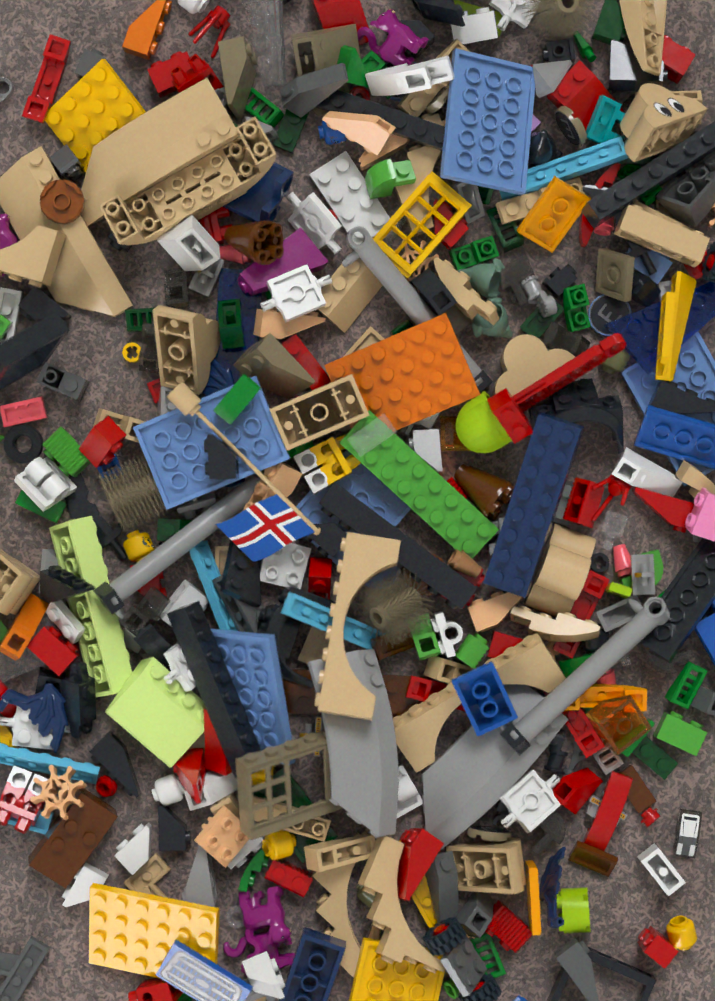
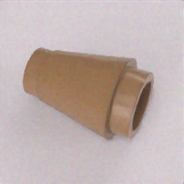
[447,549,482,578]

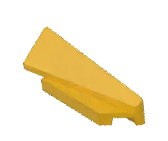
[655,271,696,381]

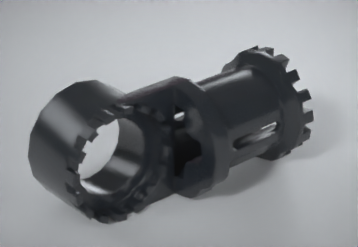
[544,729,568,774]

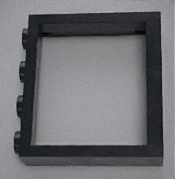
[0,312,70,390]
[547,947,656,1001]

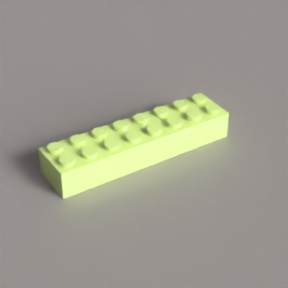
[49,516,133,697]

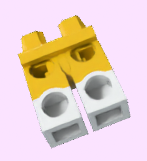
[293,435,361,495]

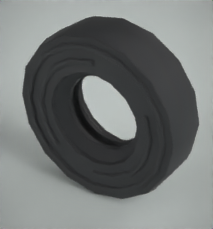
[3,425,43,464]

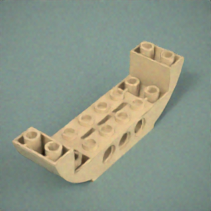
[99,117,277,245]

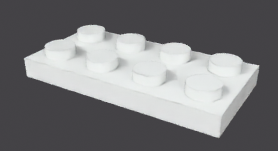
[310,151,390,244]

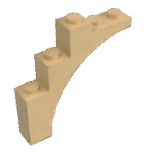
[395,113,446,237]
[312,831,368,978]
[358,836,445,974]

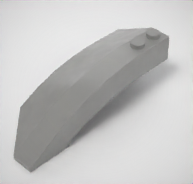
[308,649,399,838]
[421,684,568,850]

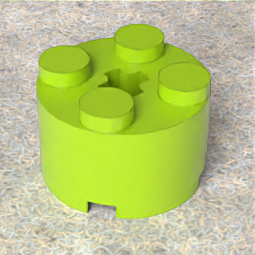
[557,887,591,934]

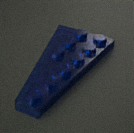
[604,282,715,374]

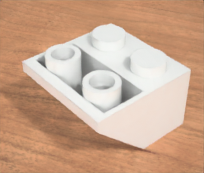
[157,215,220,271]

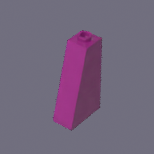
[238,227,328,297]

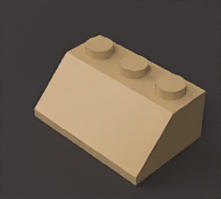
[316,258,383,333]

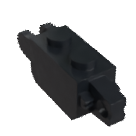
[60,661,96,739]

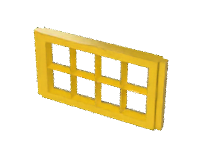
[373,171,472,279]

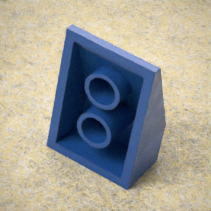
[451,661,518,737]

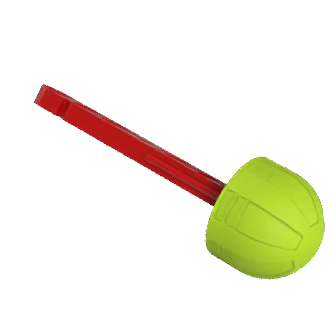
[456,333,627,453]

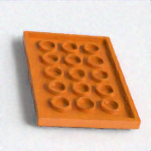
[324,313,480,432]

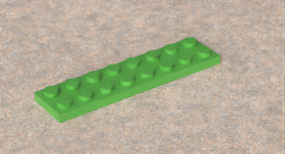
[339,410,499,559]

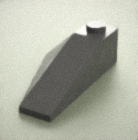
[655,151,715,227]

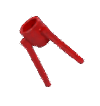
[188,5,231,59]
[592,474,632,522]

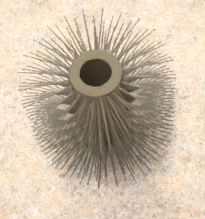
[521,0,597,41]
[99,453,169,532]
[356,568,436,648]

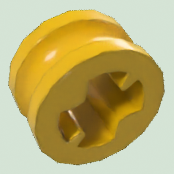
[122,342,143,363]

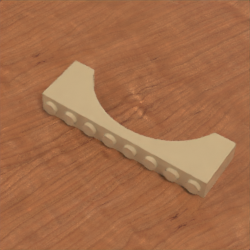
[0,225,65,288]
[315,532,401,721]
[393,633,566,773]

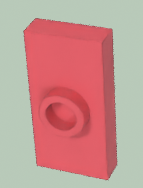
[0,396,48,428]

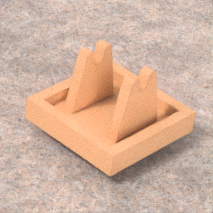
[194,806,249,868]

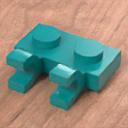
[586,95,626,144]

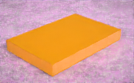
[517,176,591,253]
[525,860,541,935]

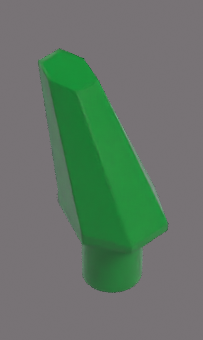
[573,31,596,62]

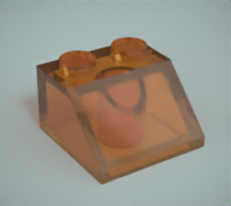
[585,695,652,755]

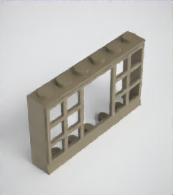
[236,729,342,840]

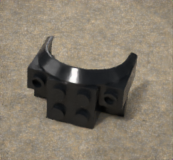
[528,378,624,454]
[256,586,336,688]

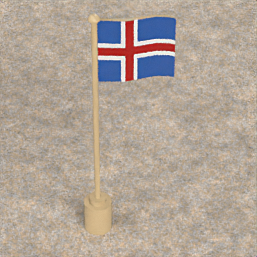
[167,381,321,562]

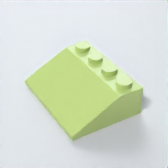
[105,657,206,768]

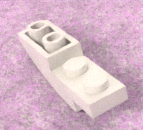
[365,56,455,96]

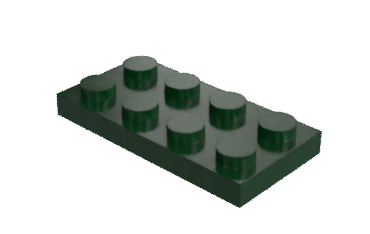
[252,766,338,863]

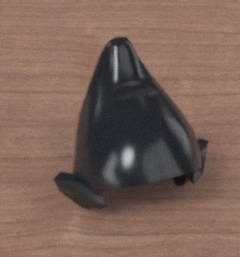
[528,130,563,166]

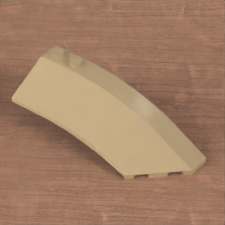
[81,78,240,226]
[0,146,134,317]

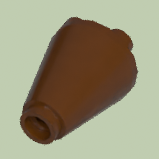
[224,220,284,265]
[453,464,515,521]

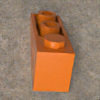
[122,0,172,60]
[0,593,49,661]

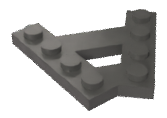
[0,936,50,1001]

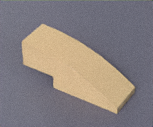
[675,460,715,498]

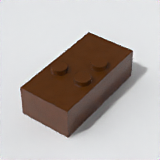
[28,788,118,889]

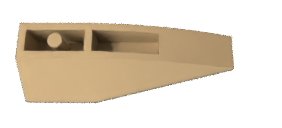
[619,0,667,76]

